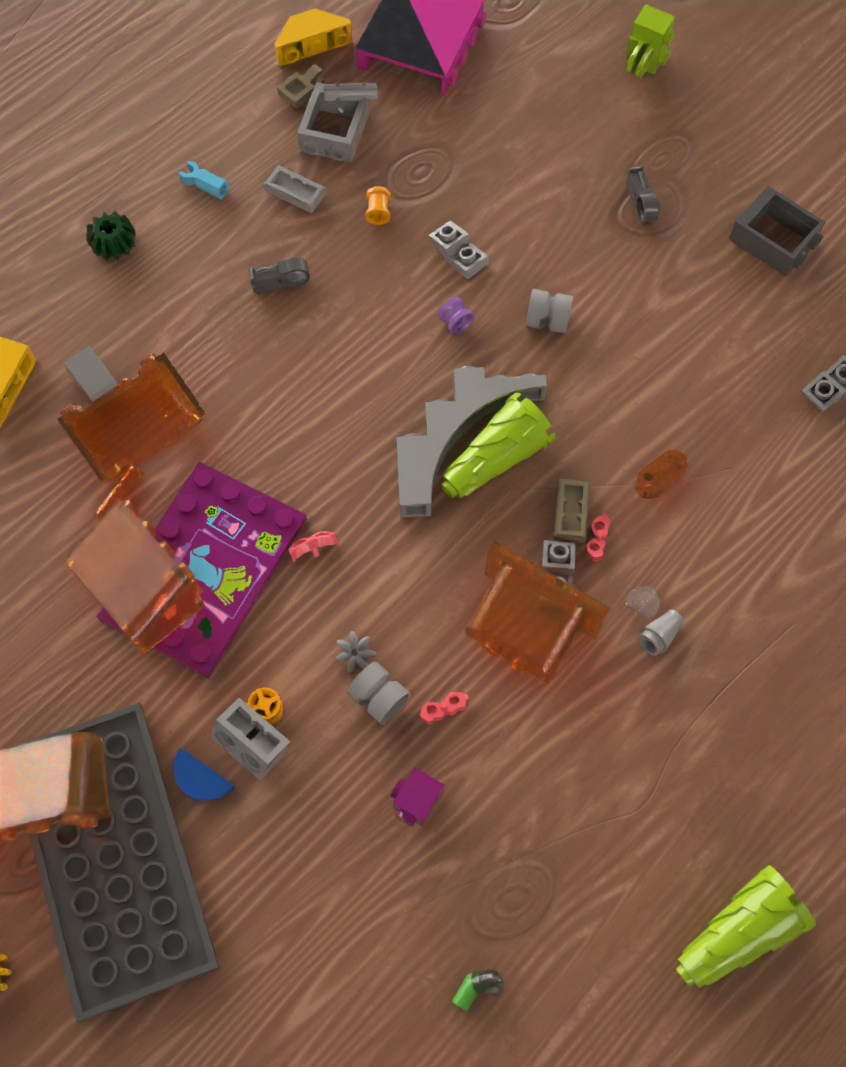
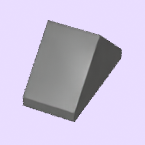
[64,346,118,401]

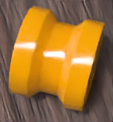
[247,687,284,725]

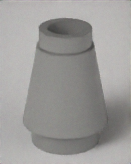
[637,610,684,656]

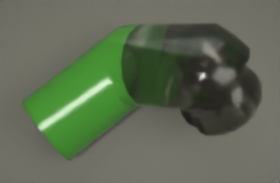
[452,969,505,1012]

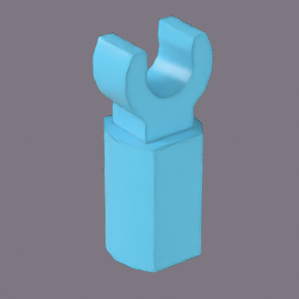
[179,161,229,200]

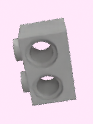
[211,698,290,781]

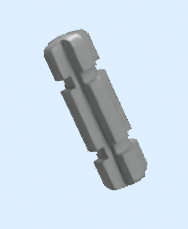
[323,83,378,102]

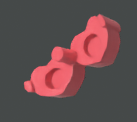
[586,513,611,562]
[289,532,339,562]
[420,692,468,725]

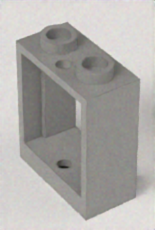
[297,82,370,163]

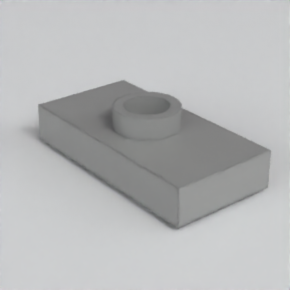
[263,165,326,213]

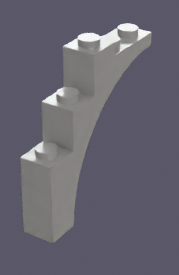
[396,366,547,518]

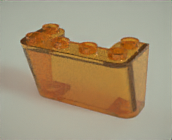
[57,352,206,484]
[64,499,205,655]
[0,732,111,843]

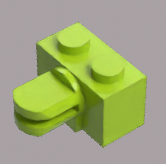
[626,4,676,79]

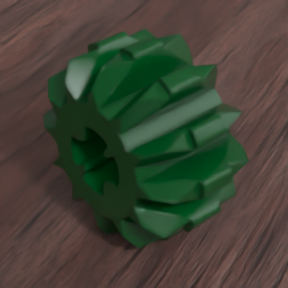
[86,210,136,261]

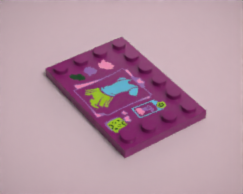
[96,462,307,679]

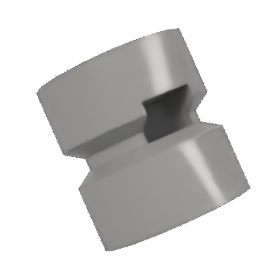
[525,288,573,334]
[347,662,411,725]

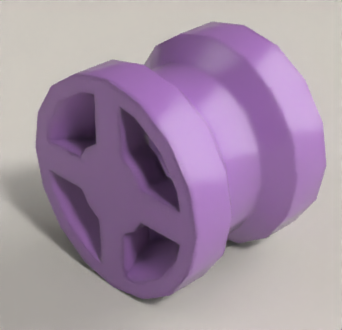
[438,297,475,335]

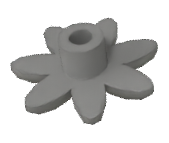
[336,631,377,673]

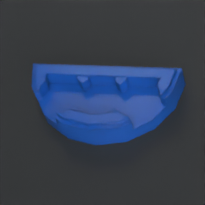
[173,748,235,802]

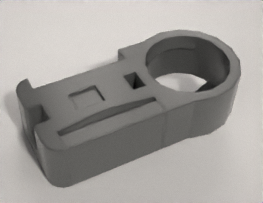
[626,166,660,223]
[248,258,310,293]

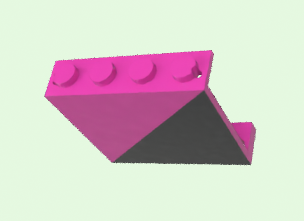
[355,0,487,95]

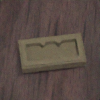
[553,479,590,543]

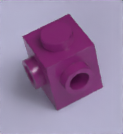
[391,767,444,827]

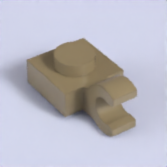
[277,64,325,110]

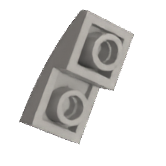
[429,220,489,280]
[801,355,846,413]
[539,540,575,610]

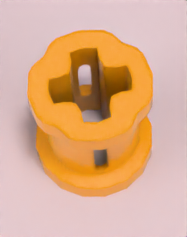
[365,186,391,225]

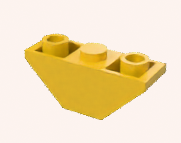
[274,8,353,67]

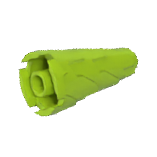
[441,393,556,499]
[676,865,816,988]

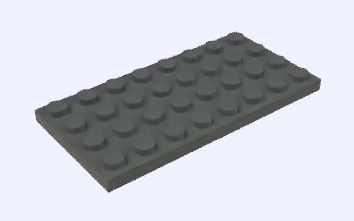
[8,702,220,1023]

